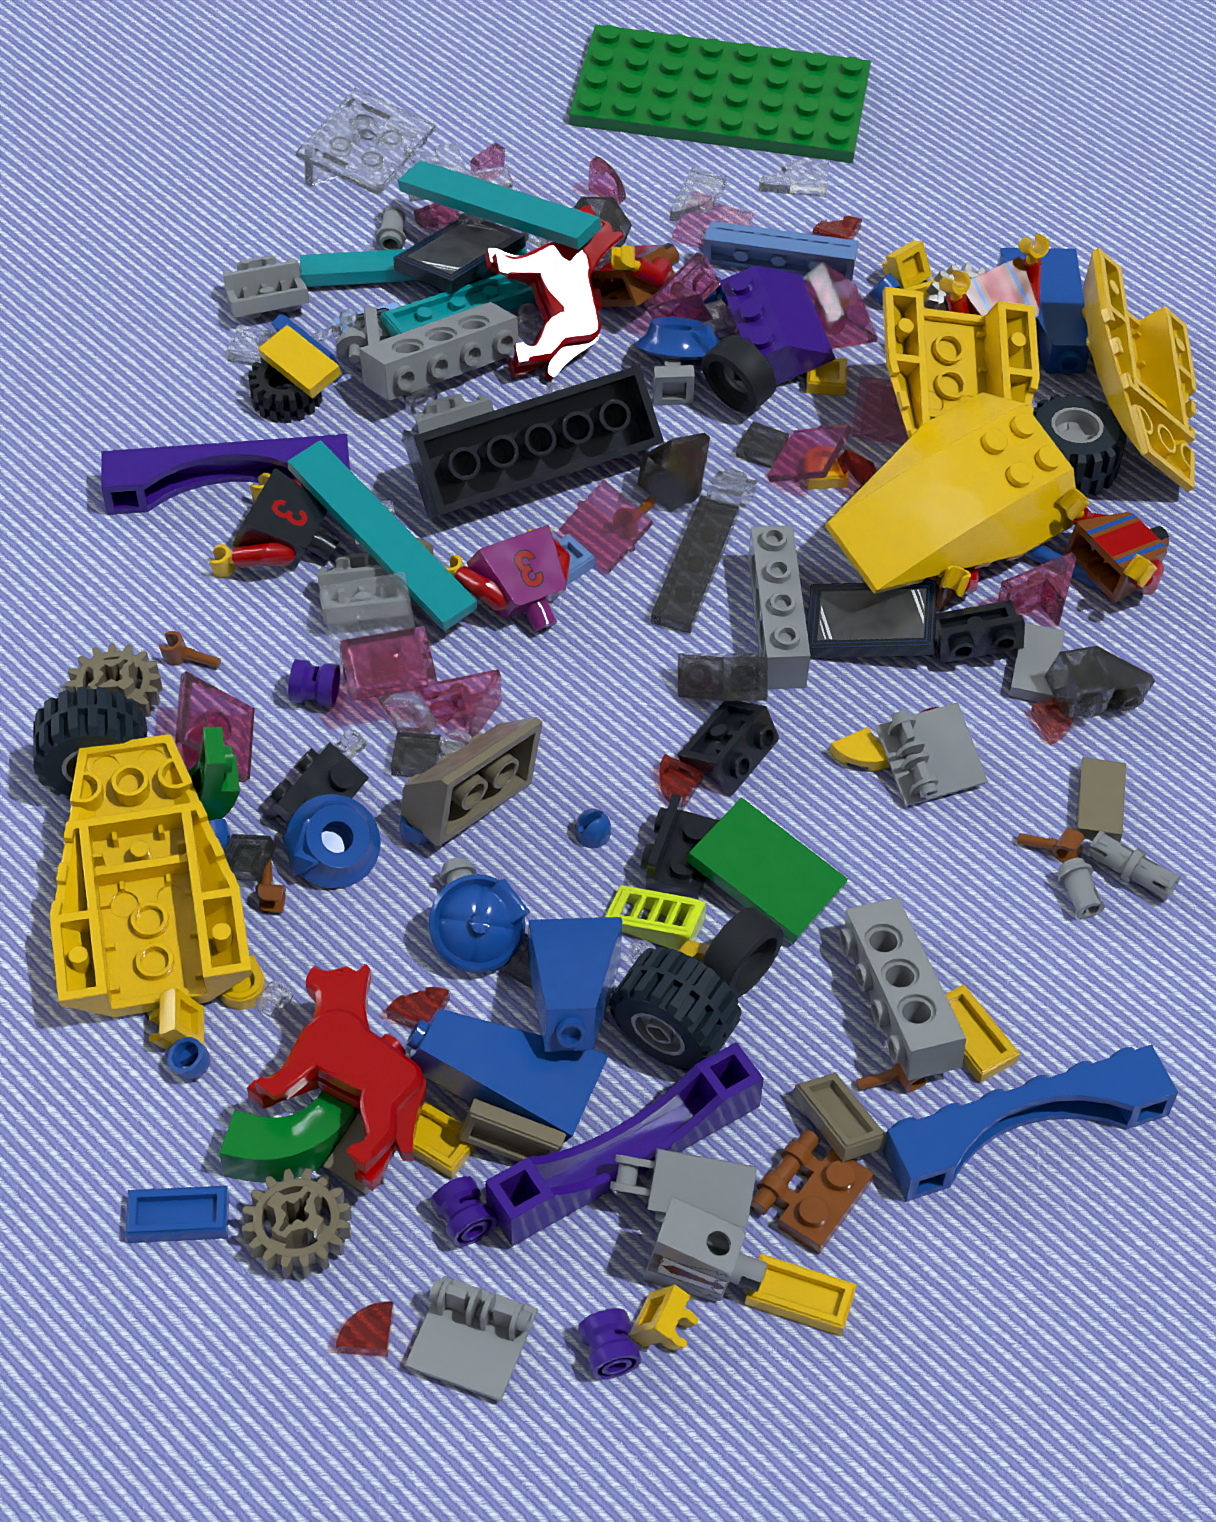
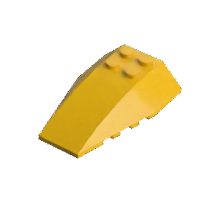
[1082,248,1196,492]
[882,287,1040,438]
[825,392,1076,594]
[50,734,252,1017]

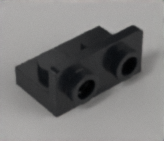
[677,699,779,794]
[640,794,719,900]

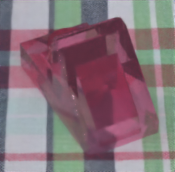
[644,252,721,323]
[997,552,1076,626]
[414,669,502,741]

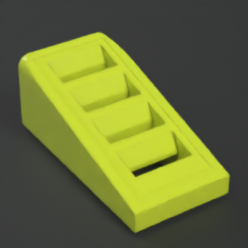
[605,885,707,951]

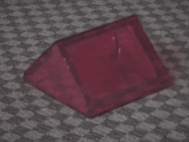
[803,261,878,349]
[851,376,909,445]
[339,626,438,701]
[175,671,255,782]

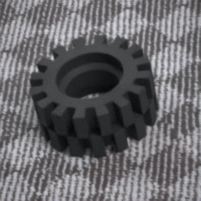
[248,357,322,423]

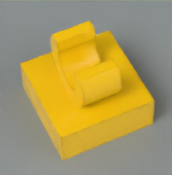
[881,240,932,289]
[149,988,204,1049]
[629,1284,698,1351]

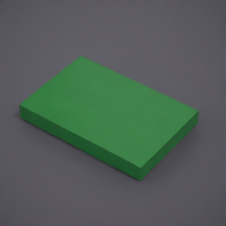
[685,797,848,945]

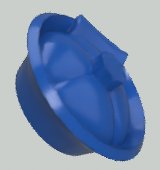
[636,317,719,363]
[282,794,381,888]
[429,874,530,973]

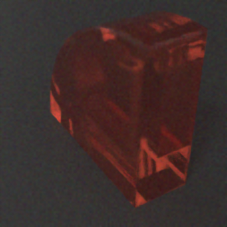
[812,216,862,240]
[837,449,877,491]
[1030,692,1076,745]
[659,754,703,810]
[386,987,450,1029]
[336,1302,394,1357]

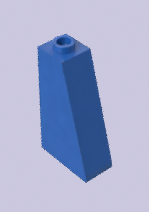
[997,248,1090,374]
[527,917,622,1052]
[406,1008,608,1144]

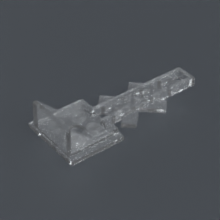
[296,87,553,247]

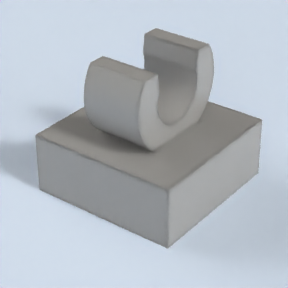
[653,358,695,406]

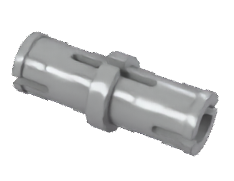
[1086,831,1181,901]

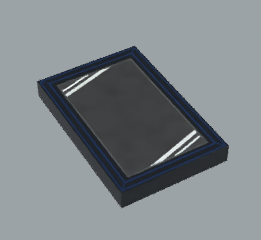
[393,213,526,293]
[807,580,938,658]

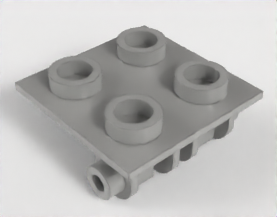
[876,702,988,807]
[405,1276,538,1402]

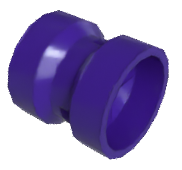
[288,659,341,707]
[430,1176,497,1247]
[579,1308,641,1379]

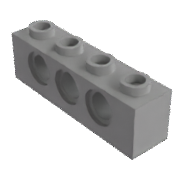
[359,302,519,401]
[748,525,810,689]
[839,897,966,1081]

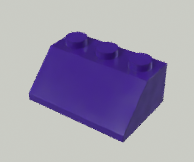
[720,265,836,385]

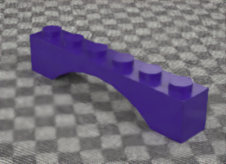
[101,434,350,515]
[485,1042,764,1246]

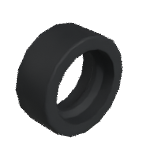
[702,335,776,414]
[701,907,784,999]

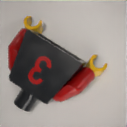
[209,468,340,578]

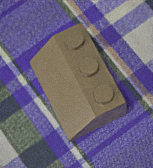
[400,717,543,847]

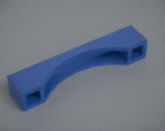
[882,1044,1178,1202]

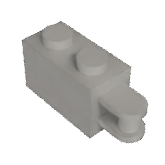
[610,1148,757,1228]

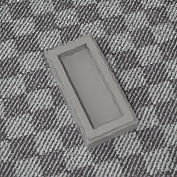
[1009,623,1065,705]

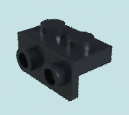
[935,600,1025,663]
[264,742,369,824]

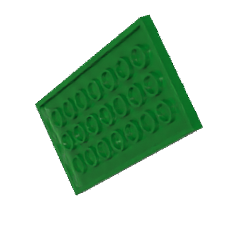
[569,24,871,163]

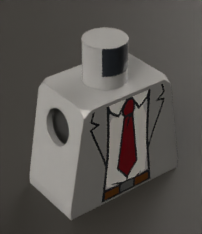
[642,1197,767,1301]

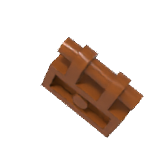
[751,1130,874,1255]

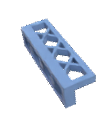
[703,221,859,283]

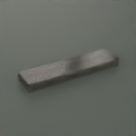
[651,495,740,634]

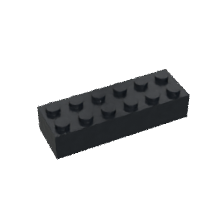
[403,365,664,519]

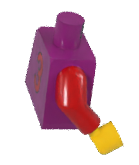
[441,525,570,633]

